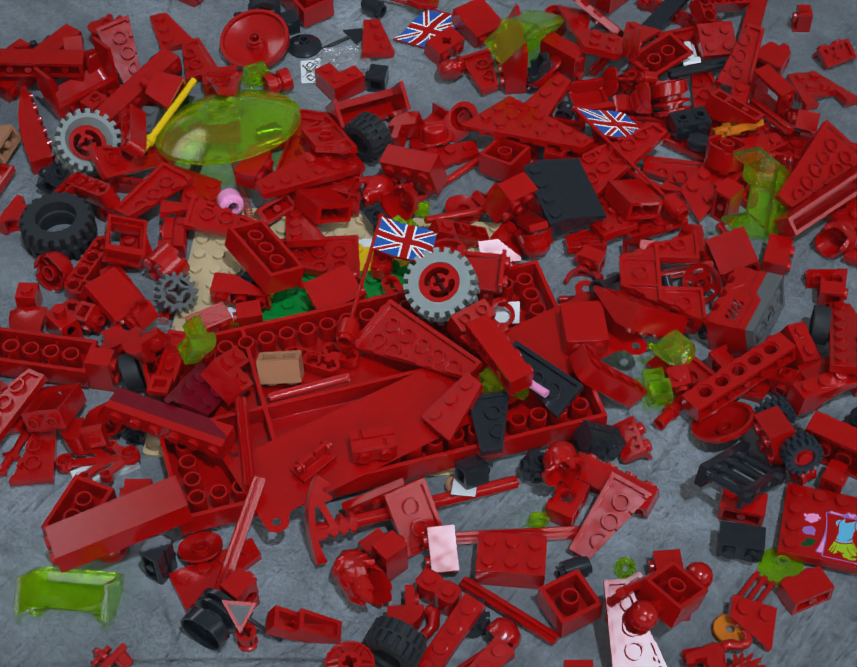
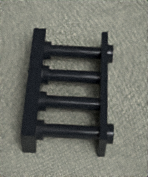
[694,440,787,509]

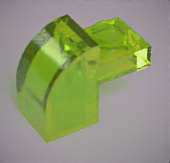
[177,315,216,365]
[641,367,674,407]

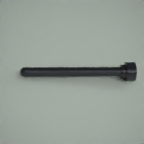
[589,272,619,296]

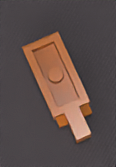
[712,119,764,138]

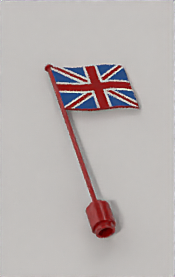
[390,0,457,49]
[572,105,690,221]
[335,213,437,349]

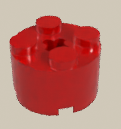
[703,134,746,175]
[142,242,190,288]

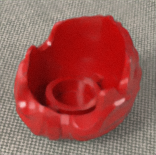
[437,56,466,80]

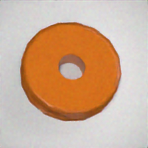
[712,613,743,642]

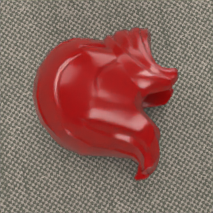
[358,174,395,208]
[814,219,857,259]
[541,441,586,487]

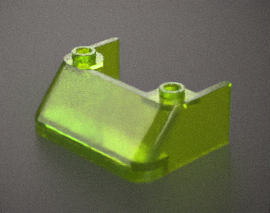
[484,10,565,64]
[721,147,789,239]
[13,567,124,622]

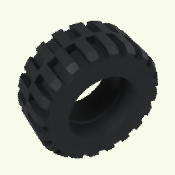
[19,191,98,261]

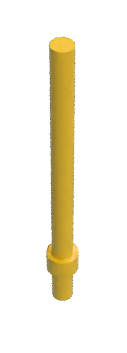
[143,78,197,155]

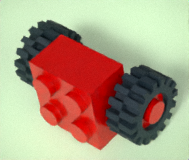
[752,395,824,475]

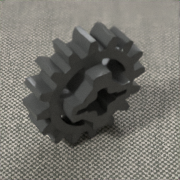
[154,271,199,316]

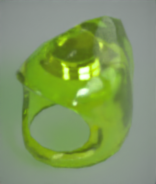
[648,330,696,366]

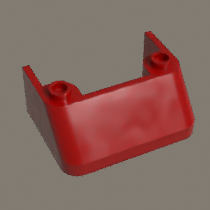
[33,36,120,120]
[325,81,411,131]

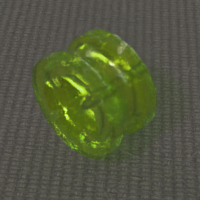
[615,557,636,579]

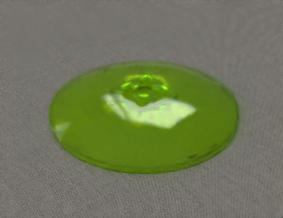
[155,90,301,165]

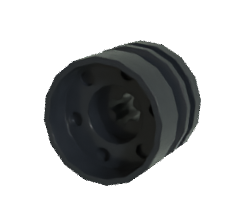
[180,588,236,651]

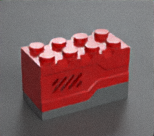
[704,266,785,357]

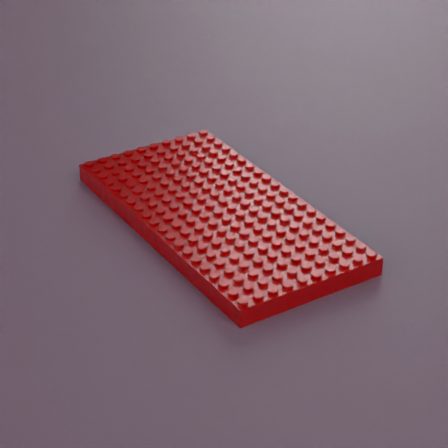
[141,260,608,535]

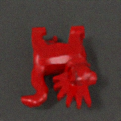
[681,629,766,667]

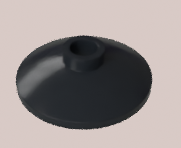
[287,34,322,58]

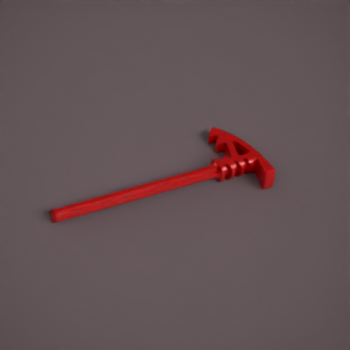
[305,474,520,565]

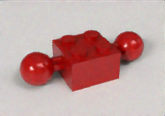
[628,560,713,631]

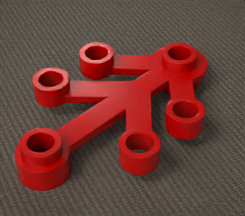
[55,439,141,483]

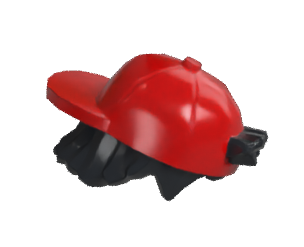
[526,52,561,94]

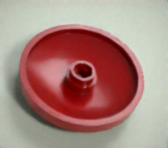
[220,9,290,71]

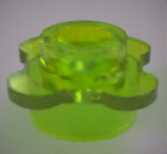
[527,512,550,528]

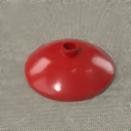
[691,401,755,444]

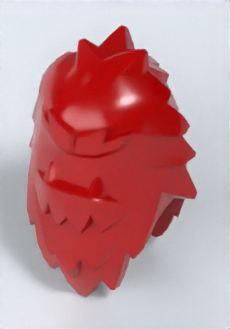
[331,549,392,607]

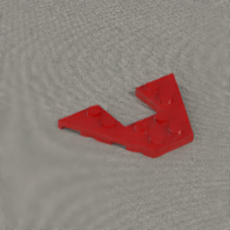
[557,5,661,61]
[618,230,706,323]

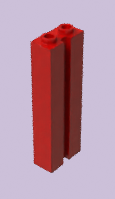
[44,475,193,573]

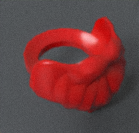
[488,297,515,326]

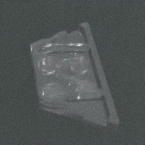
[308,46,373,77]

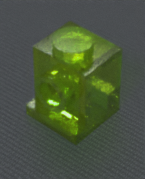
[243,61,270,89]

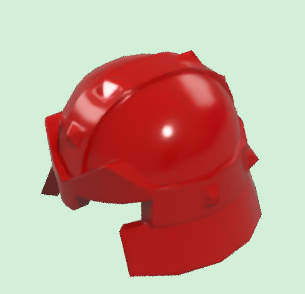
[381,183,420,222]
[514,226,553,259]

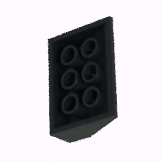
[523,158,607,238]

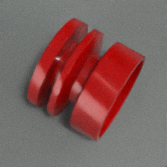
[649,79,691,118]
[324,641,375,667]

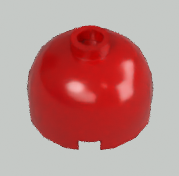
[34,251,74,292]

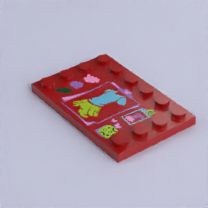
[776,482,857,574]

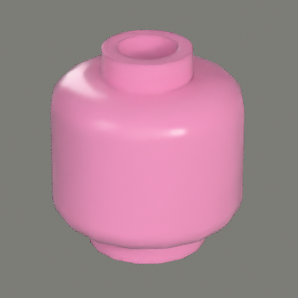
[217,188,244,215]

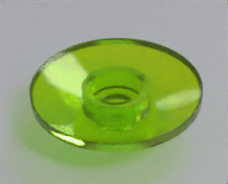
[758,547,804,587]

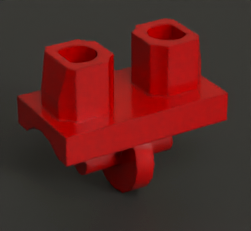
[90,642,134,667]

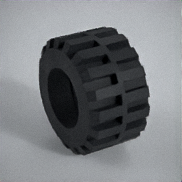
[343,111,392,163]
[362,616,427,667]

